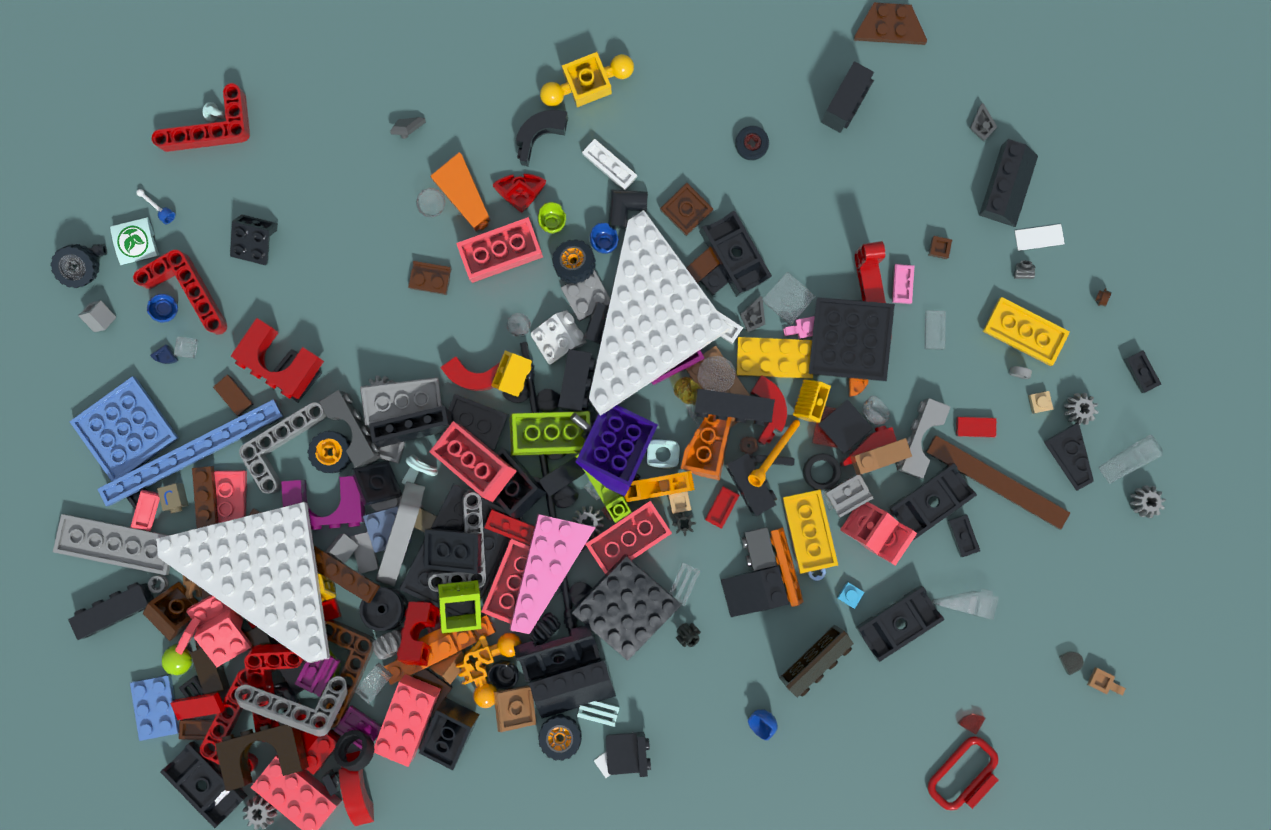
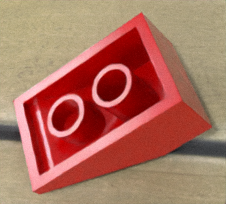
[296,703,341,775]

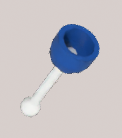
[136,189,176,224]

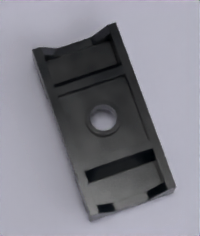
[699,210,772,297]
[888,463,977,540]
[856,585,945,662]
[514,624,601,682]
[160,741,248,828]

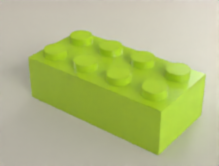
[509,411,590,456]

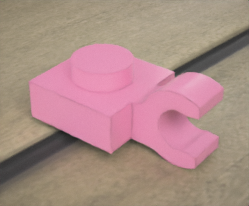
[783,316,815,339]

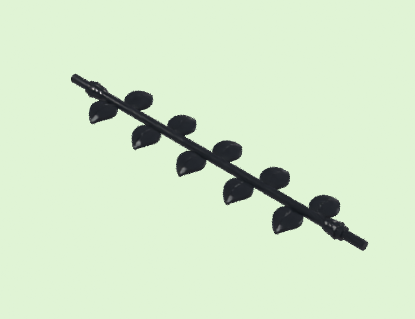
[503,342,592,636]

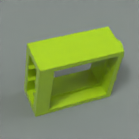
[438,580,481,633]

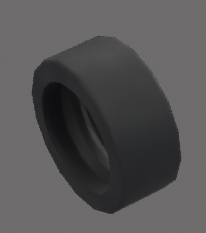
[803,453,841,490]
[334,730,375,771]

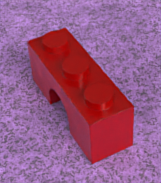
[397,602,438,666]

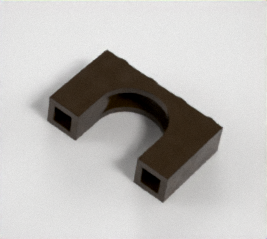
[190,626,279,694]
[215,722,309,791]

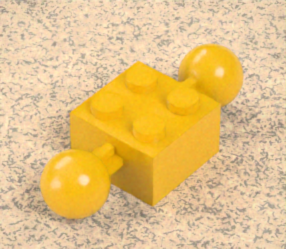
[540,52,634,107]

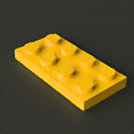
[982,297,1070,366]
[736,337,813,379]
[782,490,838,574]

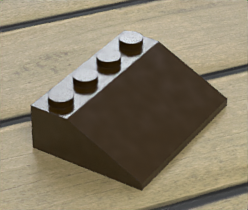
[779,625,854,698]

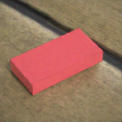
[131,489,160,531]
[175,617,201,655]

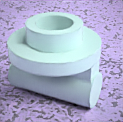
[203,102,226,122]

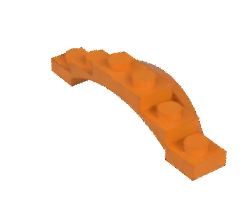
[382,615,496,685]

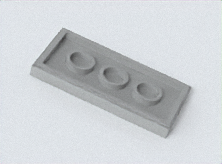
[360,377,442,426]

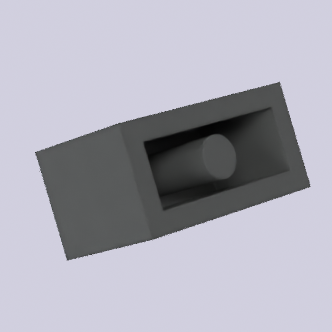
[741,527,777,571]

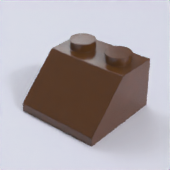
[143,581,198,641]

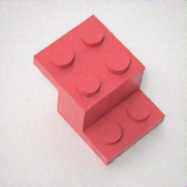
[840,502,917,566]
[186,595,252,667]

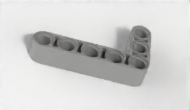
[239,403,327,494]
[376,481,425,586]
[427,490,486,592]
[235,676,348,737]

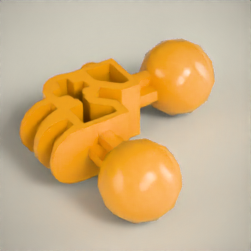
[455,633,522,708]

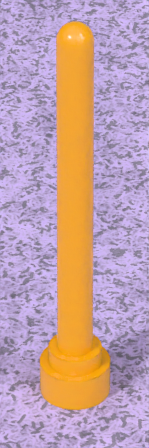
[748,420,800,487]

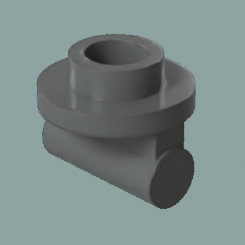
[1014,260,1036,279]

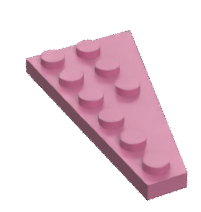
[509,514,596,634]

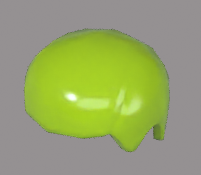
[537,202,566,234]
[162,644,192,675]

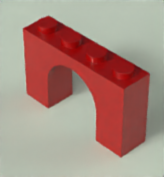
[231,318,324,399]

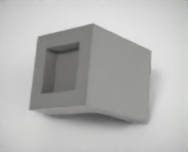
[78,300,116,332]
[325,533,358,564]

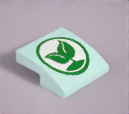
[110,217,159,265]

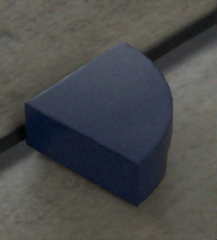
[150,344,178,364]

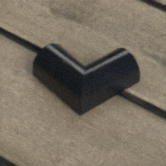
[608,190,648,229]

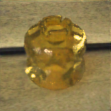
[673,377,701,404]

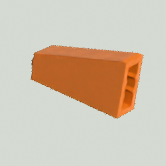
[430,152,490,232]

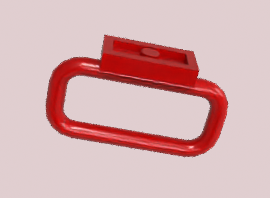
[927,736,999,811]

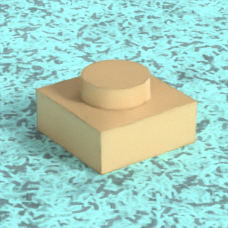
[1028,391,1054,414]
[669,491,691,514]

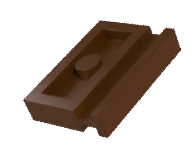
[408,261,452,295]

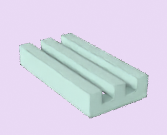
[577,701,620,727]

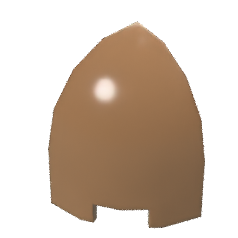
[429,650,464,685]

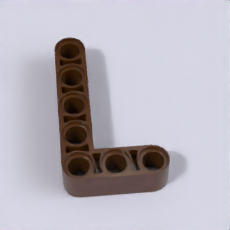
[322,619,375,728]

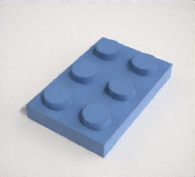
[130,675,179,741]

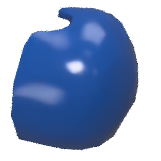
[590,223,619,254]
[147,294,178,323]
[748,709,778,740]

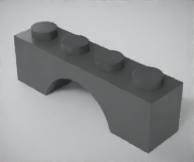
[319,390,381,468]

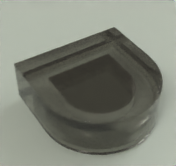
[1059,651,1084,675]

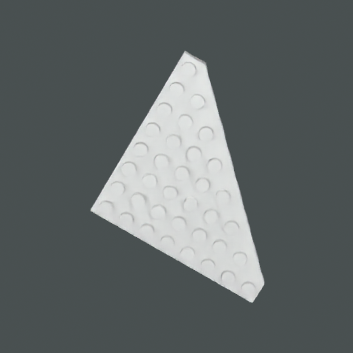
[589,210,730,416]
[156,502,330,663]

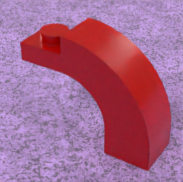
[440,356,500,391]
[750,375,787,445]
[339,751,374,826]

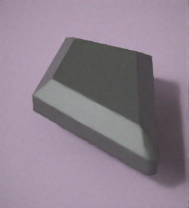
[970,103,997,141]
[390,117,426,139]
[740,296,765,332]

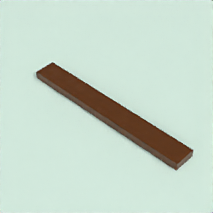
[926,436,1070,530]

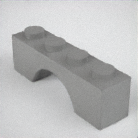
[897,398,950,479]

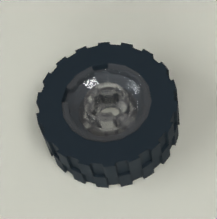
[50,244,99,288]

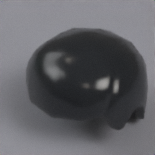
[488,660,519,689]
[274,682,299,712]

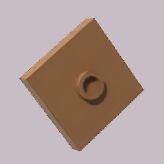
[494,685,536,732]

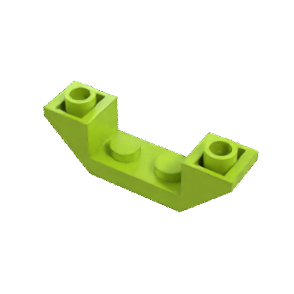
[576,454,632,523]

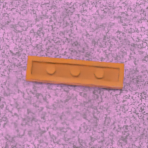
[770,527,804,607]

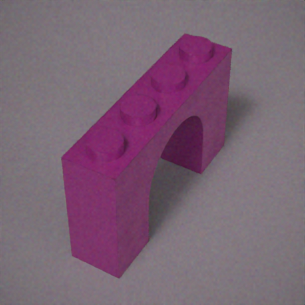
[281,476,365,530]

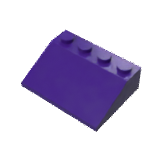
[576,405,658,496]

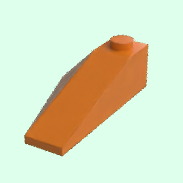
[681,414,732,480]

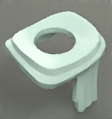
[647,439,680,469]
[402,454,438,485]

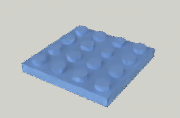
[70,376,179,481]

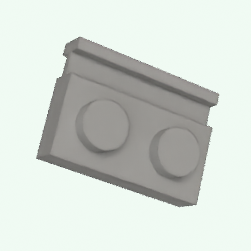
[825,475,873,517]

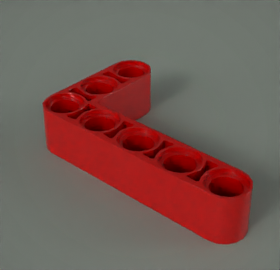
[151,83,250,152]
[855,241,892,339]
[133,250,227,335]
[244,644,304,742]
[200,668,260,772]

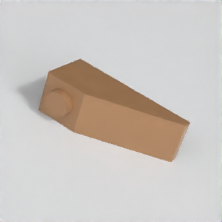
[851,438,912,475]

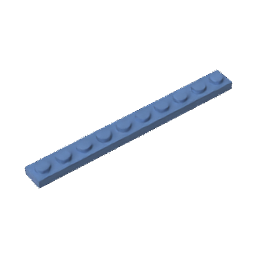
[97,399,284,506]

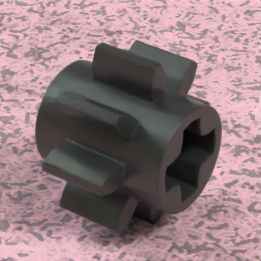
[672,512,696,536]
[676,623,701,647]

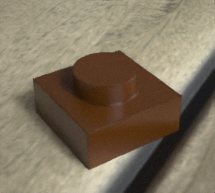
[928,236,952,259]

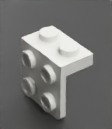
[531,310,587,364]

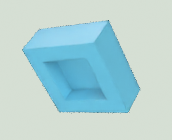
[837,582,865,609]

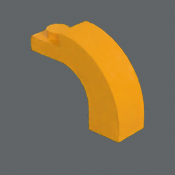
[625,471,695,502]

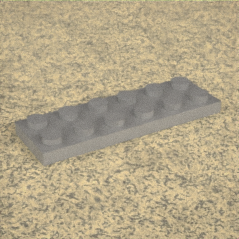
[53,514,171,575]

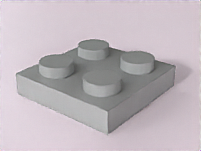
[561,270,611,322]

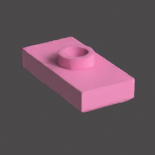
[892,264,914,304]

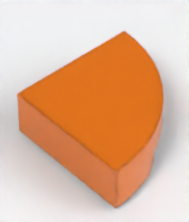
[849,378,869,397]

